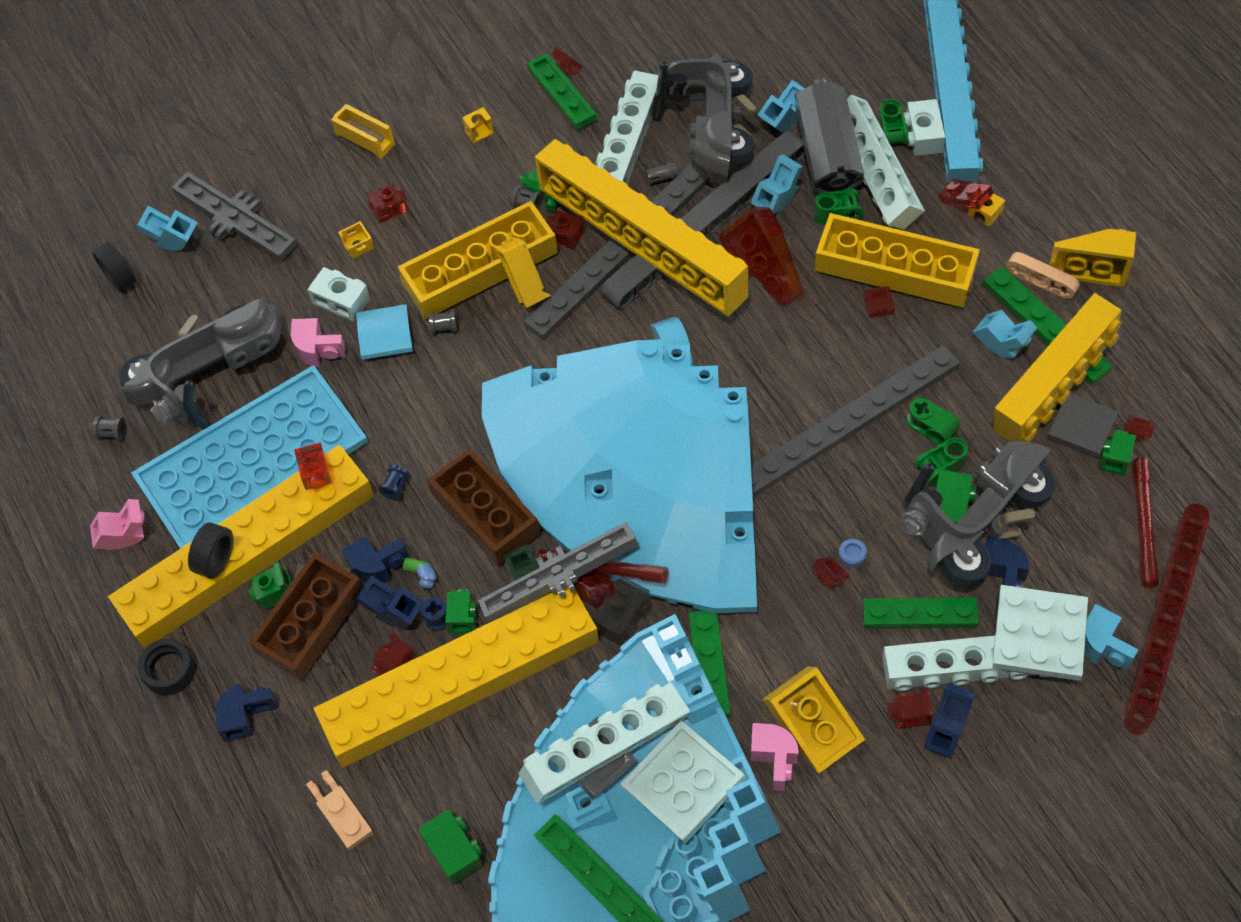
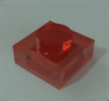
[551,47,583,73]
[863,286,895,317]
[1124,415,1155,440]
[811,556,850,586]

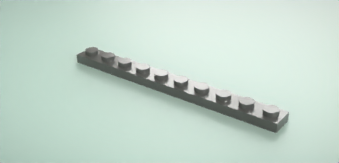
[524,164,709,341]
[751,345,960,498]

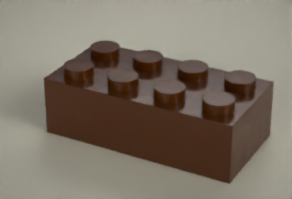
[427,448,541,567]
[249,552,363,681]

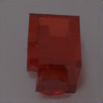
[366,183,407,223]
[546,210,585,250]
[294,442,332,490]
[371,632,416,677]
[887,687,933,729]

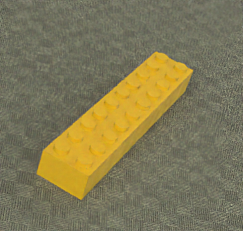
[535,139,748,317]
[108,444,374,649]
[314,587,599,768]

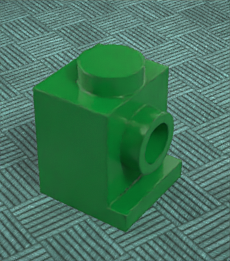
[1098,430,1136,476]
[248,562,292,610]
[445,589,477,634]

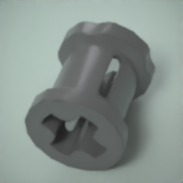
[511,185,542,210]
[429,309,457,334]
[92,416,126,441]

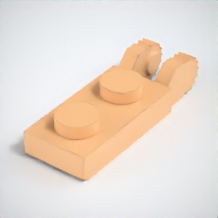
[306,770,374,851]

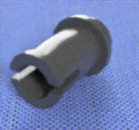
[646,161,678,185]

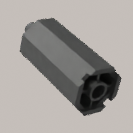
[794,78,864,193]

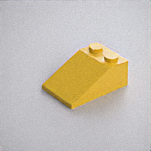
[1049,229,1136,287]
[762,667,865,773]

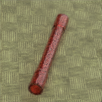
[1132,457,1159,588]
[536,549,669,584]

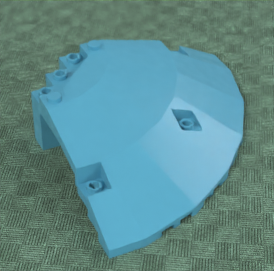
[481,339,757,613]
[489,614,781,922]

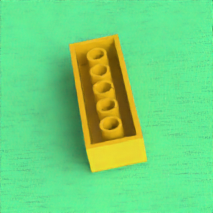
[398,201,558,319]
[815,213,980,308]
[993,293,1122,442]

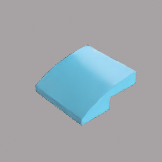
[356,304,413,360]

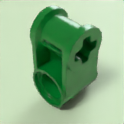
[878,99,909,145]
[813,189,864,225]
[907,398,961,446]
[914,438,968,486]

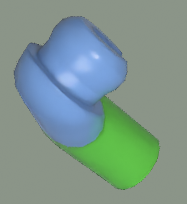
[403,557,437,589]

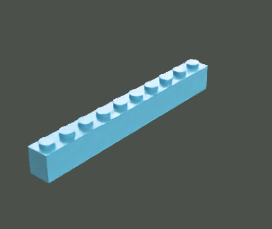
[923,0,983,184]

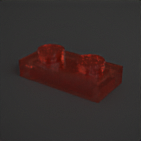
[938,179,994,209]
[574,570,615,602]

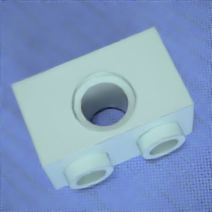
[903,99,945,156]
[307,267,371,322]

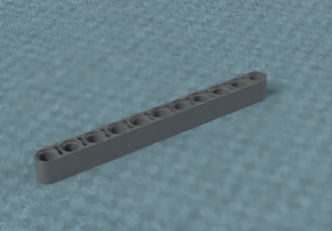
[601,130,806,309]

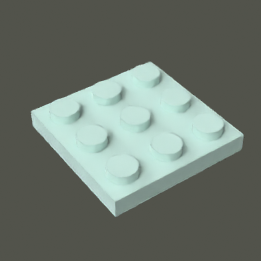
[992,585,1088,681]
[621,721,746,844]

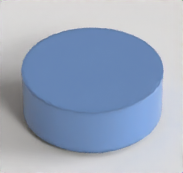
[839,539,867,568]

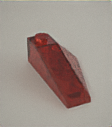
[718,207,804,306]

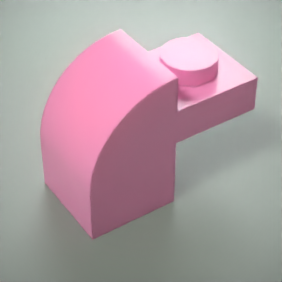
[291,318,346,367]
[90,499,144,550]
[751,723,799,791]

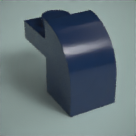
[341,536,409,583]
[985,537,1029,588]
[355,575,424,628]
[924,683,976,758]
[216,684,278,742]

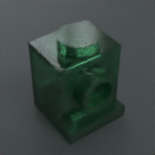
[503,544,539,581]

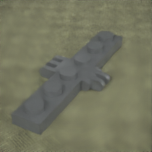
[171,172,297,261]
[478,522,639,623]

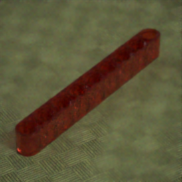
[1124,503,1210,735]

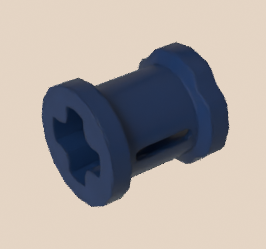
[378,465,411,500]
[421,597,446,631]

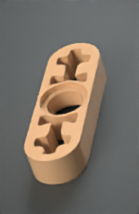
[1006,252,1080,299]

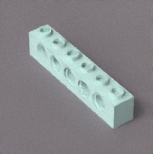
[596,71,658,185]
[847,95,925,230]
[882,636,1050,691]
[518,682,690,804]

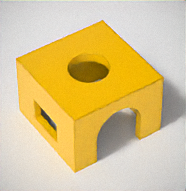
[462,107,494,144]
[968,188,1005,227]
[338,221,374,259]

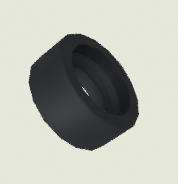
[92,241,136,291]
[188,522,234,579]
[137,639,195,696]

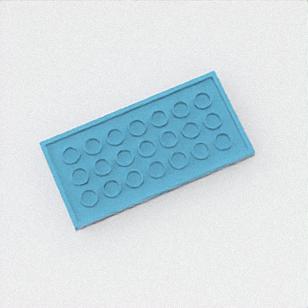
[131,365,368,549]

